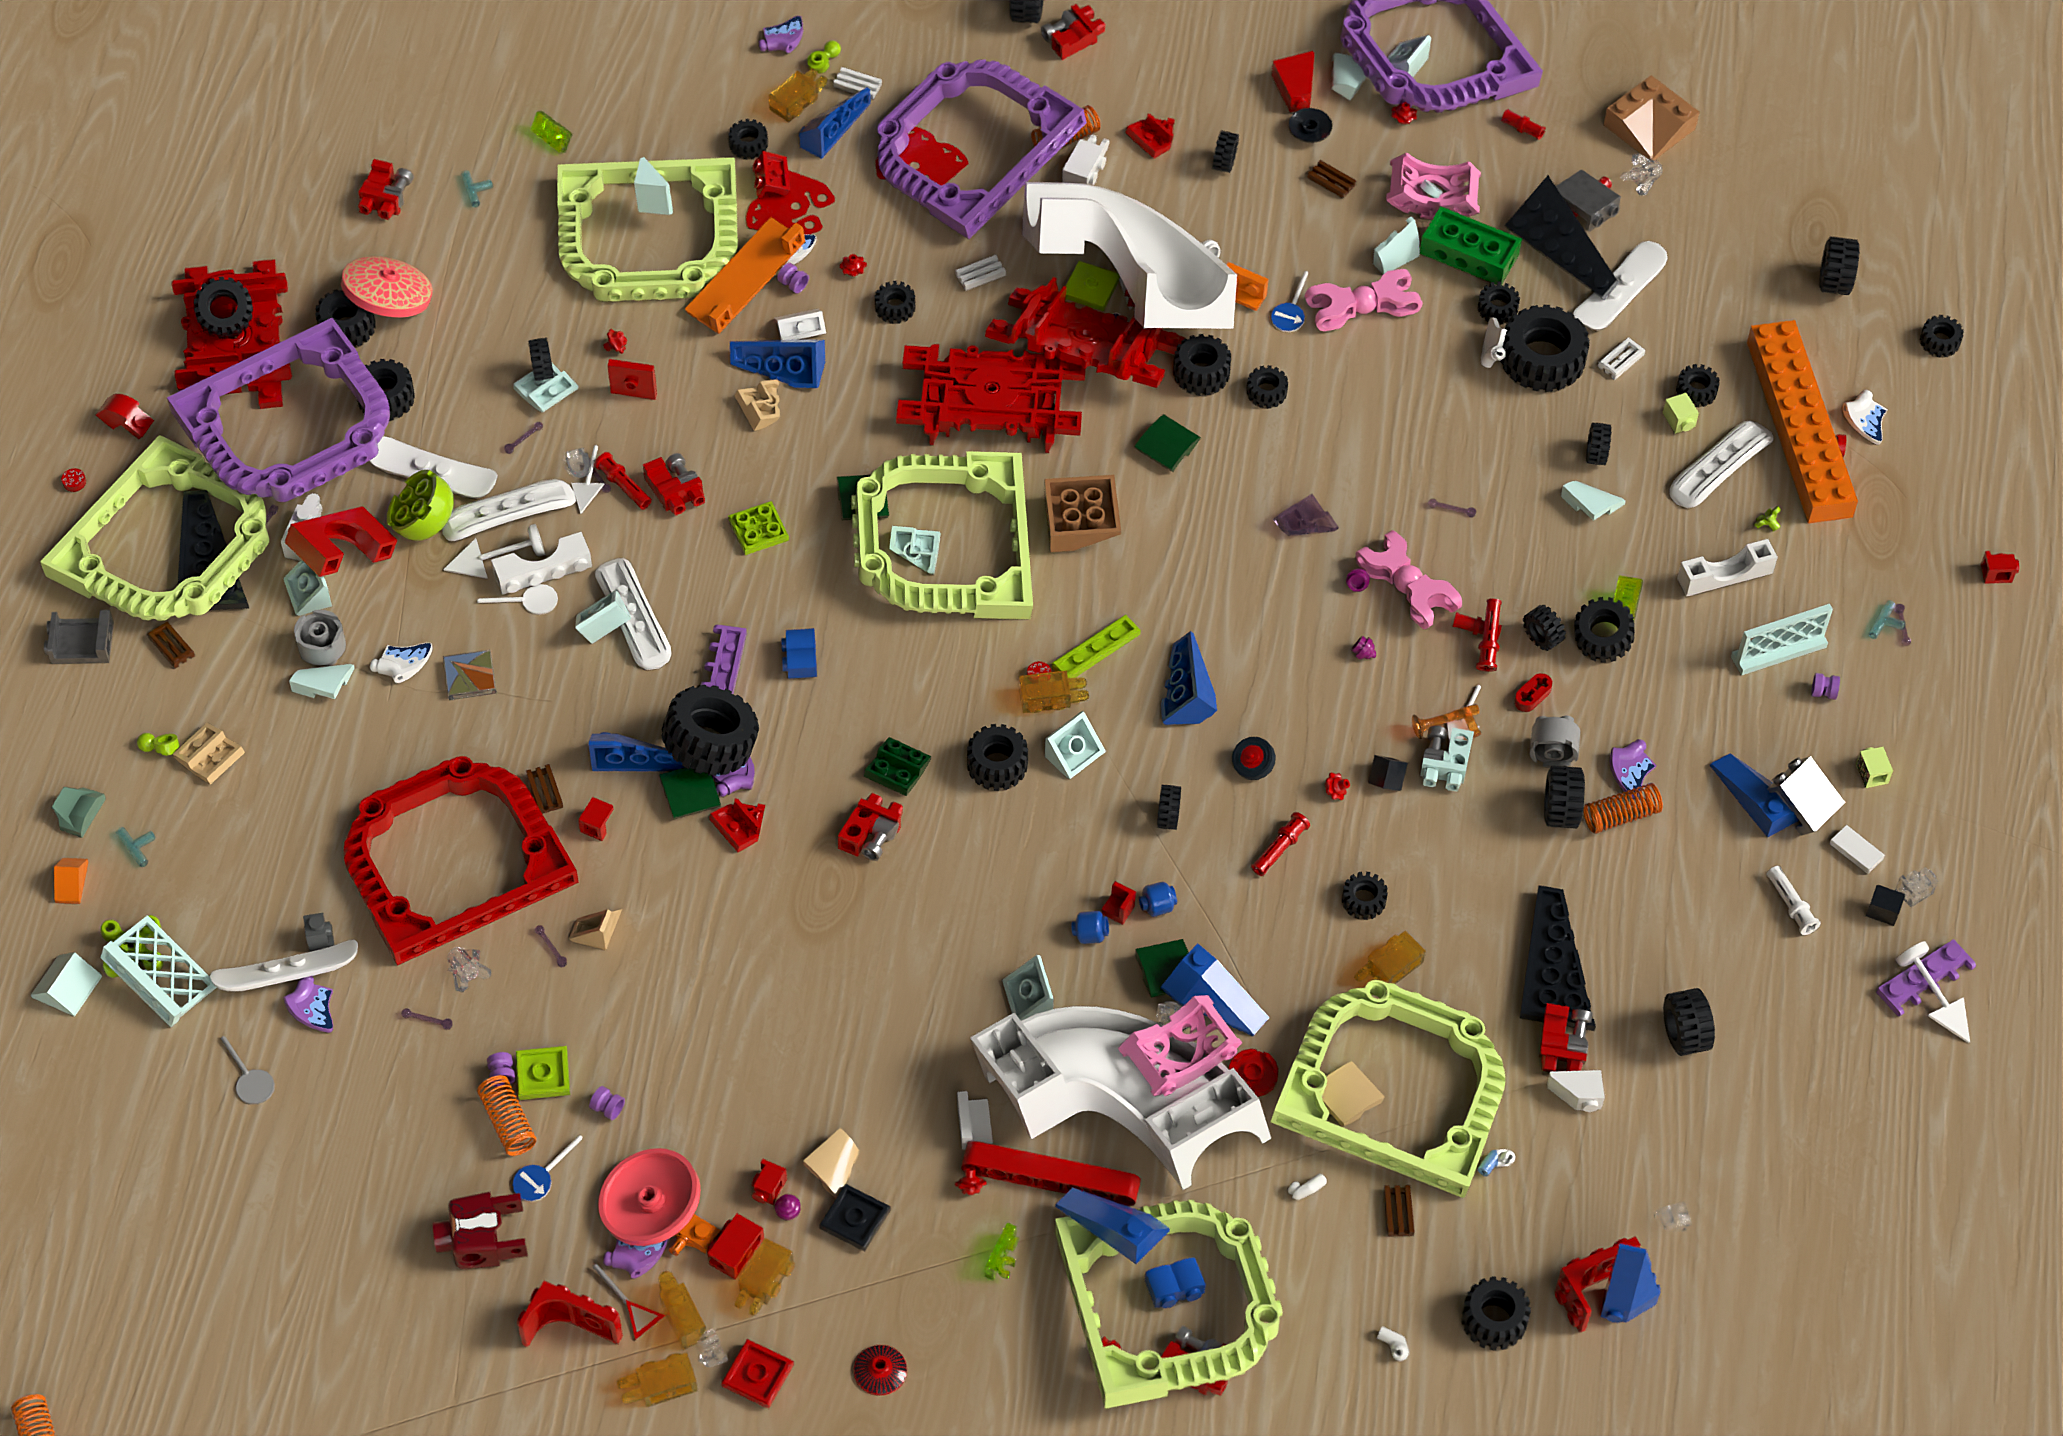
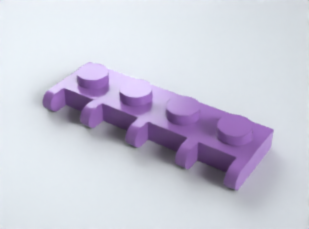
[701,625,747,694]
[1876,939,1976,1017]

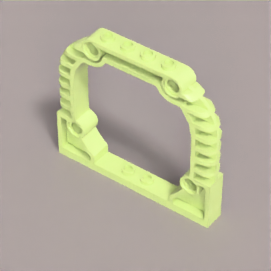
[558,158,738,302]
[40,435,269,621]
[851,451,1033,619]
[1271,980,1505,1198]
[1055,1200,1282,1409]

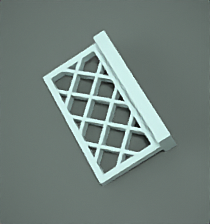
[1731,604,1833,676]
[100,915,217,1027]

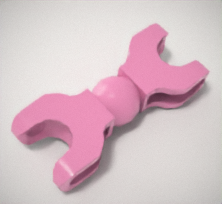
[1305,269,1423,331]
[1355,530,1462,629]

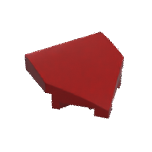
[1125,114,1175,158]
[709,798,765,853]

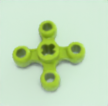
[100,915,164,978]

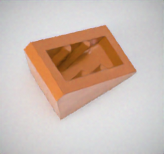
[54,858,89,904]

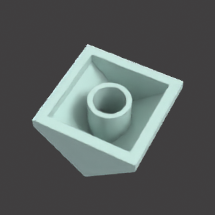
[1387,35,1431,77]
[634,157,673,215]
[283,559,332,616]
[575,590,631,644]
[1045,711,1106,779]
[31,952,102,1017]
[1002,955,1054,1021]

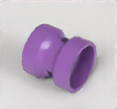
[778,263,809,293]
[1811,673,1840,700]
[487,1052,515,1087]
[589,1086,625,1120]

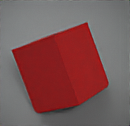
[578,797,614,841]
[1101,881,1136,925]

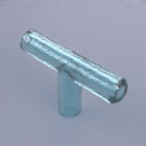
[461,170,493,207]
[1869,600,1906,639]
[116,827,156,867]

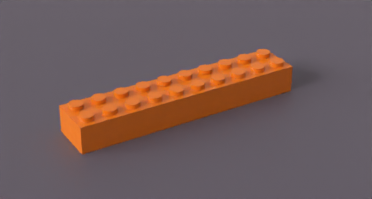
[1747,320,1858,524]

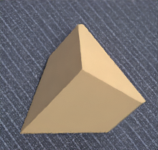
[569,909,622,950]

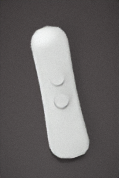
[1574,241,1667,330]
[1669,421,1774,508]
[370,436,498,499]
[442,479,576,541]
[595,558,672,670]
[210,940,358,991]

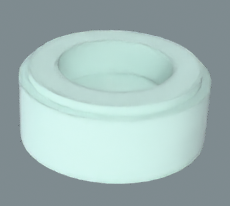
[1420,179,1442,199]

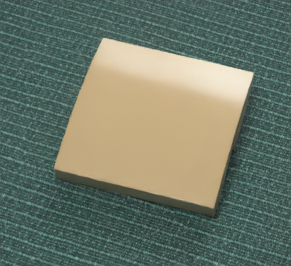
[172,723,245,785]
[1312,1061,1385,1127]

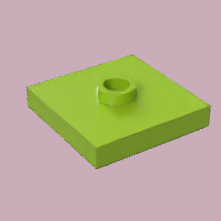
[1065,261,1120,311]
[516,1046,570,1100]

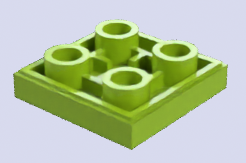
[728,501,789,555]

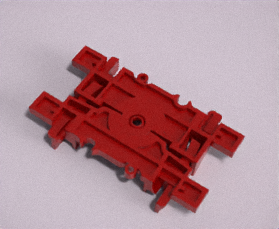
[171,259,292,409]
[985,277,1186,388]
[896,344,1086,453]

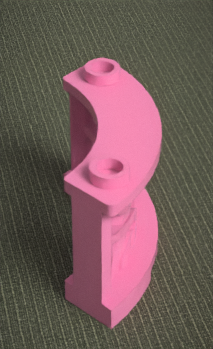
[1386,153,1481,220]
[1118,995,1242,1096]

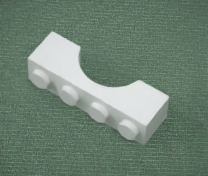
[491,532,592,595]
[1677,539,1778,597]

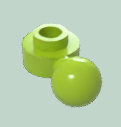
[807,41,841,74]
[137,733,179,756]

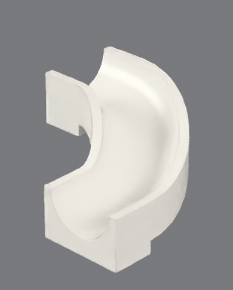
[1022,182,1237,329]
[970,1006,1271,1190]

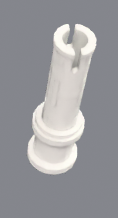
[1767,866,1821,935]

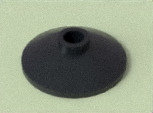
[1289,108,1333,143]

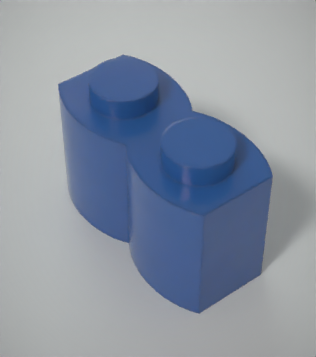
[781,628,817,679]
[1145,1258,1206,1309]

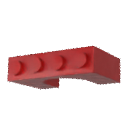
[284,506,398,577]

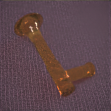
[1412,704,1481,739]

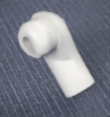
[1288,1174,1327,1200]
[1377,1326,1409,1361]

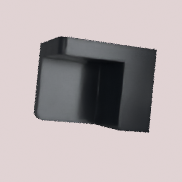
[1368,755,1408,791]
[1866,885,1905,926]

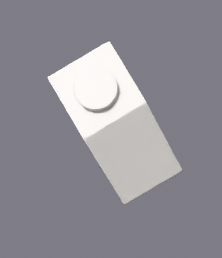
[1547,1070,1605,1112]

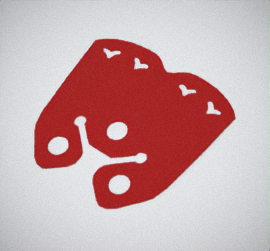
[875,126,969,186]
[746,170,835,235]

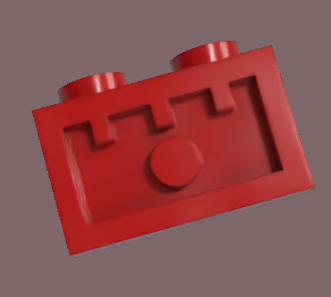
[752,151,790,198]

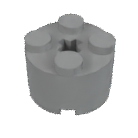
[294,610,346,666]
[1530,716,1581,768]

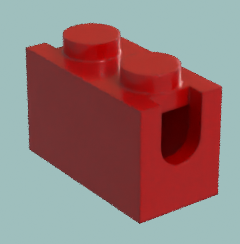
[707,1213,764,1280]

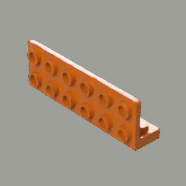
[685,218,805,334]

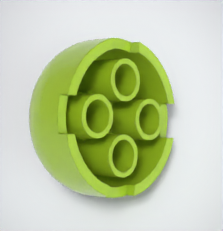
[387,469,454,541]

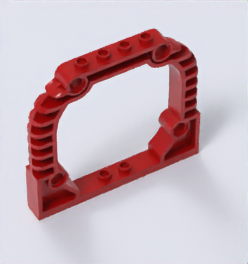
[344,756,579,966]

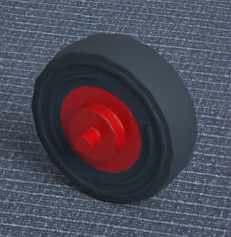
[1232,737,1276,780]

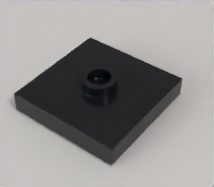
[819,1184,891,1252]

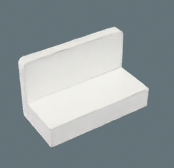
[774,309,826,340]
[957,1091,993,1150]

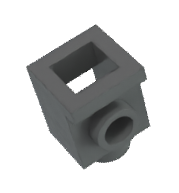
[303,913,335,952]

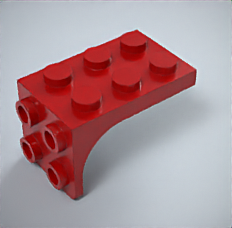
[1554,1236,1641,1333]
[517,1280,623,1347]

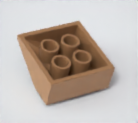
[1604,75,1700,162]
[1044,475,1121,552]

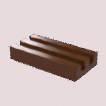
[1307,160,1356,198]
[147,621,195,669]
[526,764,564,814]
[1384,1185,1415,1237]

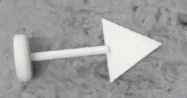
[443,524,545,579]
[1895,941,1970,1043]

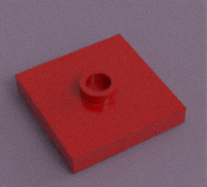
[607,359,657,400]
[721,1339,794,1409]

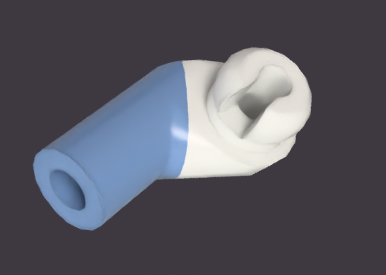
[1477,1149,1515,1176]

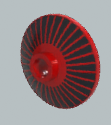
[854,1345,907,1396]

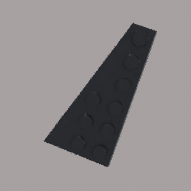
[1505,175,1619,300]
[177,490,249,610]
[1519,885,1596,1031]

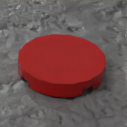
[1228,1048,1279,1097]

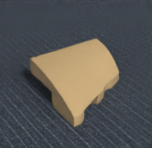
[734,379,780,431]
[803,1128,859,1199]

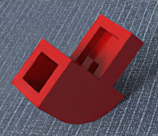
[95,393,154,439]

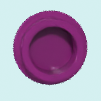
[1346,568,1370,592]
[1351,636,1376,660]
[775,1194,801,1220]

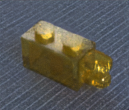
[769,69,828,122]
[1019,670,1089,713]
[1354,931,1426,984]
[734,1238,795,1316]
[658,1271,707,1350]
[617,1352,698,1407]

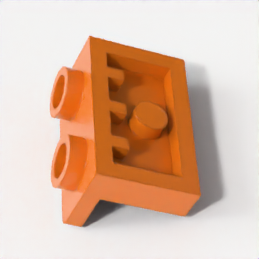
[1226,262,1268,311]

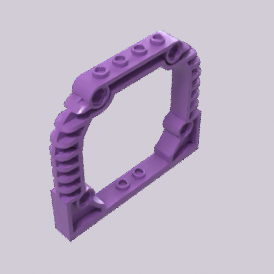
[1340,0,1543,113]
[877,59,1087,239]
[167,318,390,502]

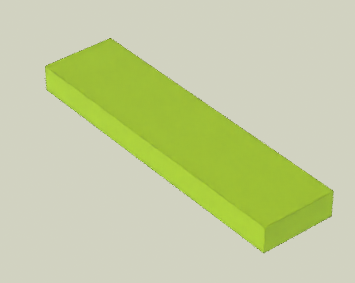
[1052,615,1141,683]

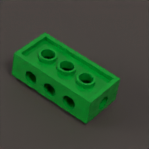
[1419,206,1522,285]

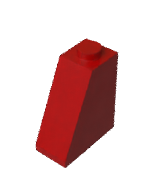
[1271,51,1315,113]

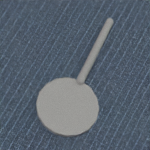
[221,1036,275,1104]

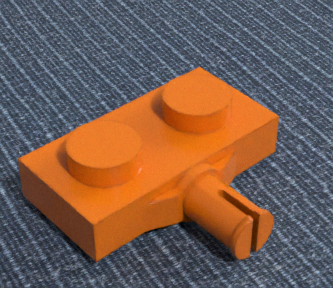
[669,1214,721,1256]

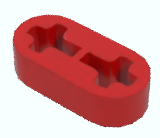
[1515,673,1553,712]

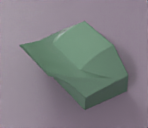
[52,787,106,838]

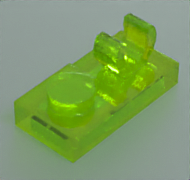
[530,111,573,153]
[1614,575,1643,622]
[985,1222,1019,1281]

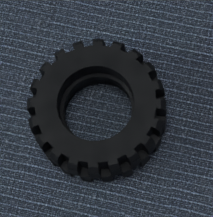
[1500,305,1590,392]
[661,685,759,776]

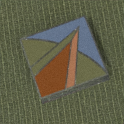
[443,649,497,700]

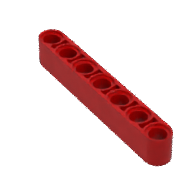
[961,1141,1141,1206]

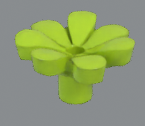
[1754,506,1780,531]

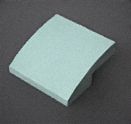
[514,363,578,413]

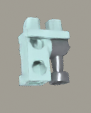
[1420,726,1474,792]

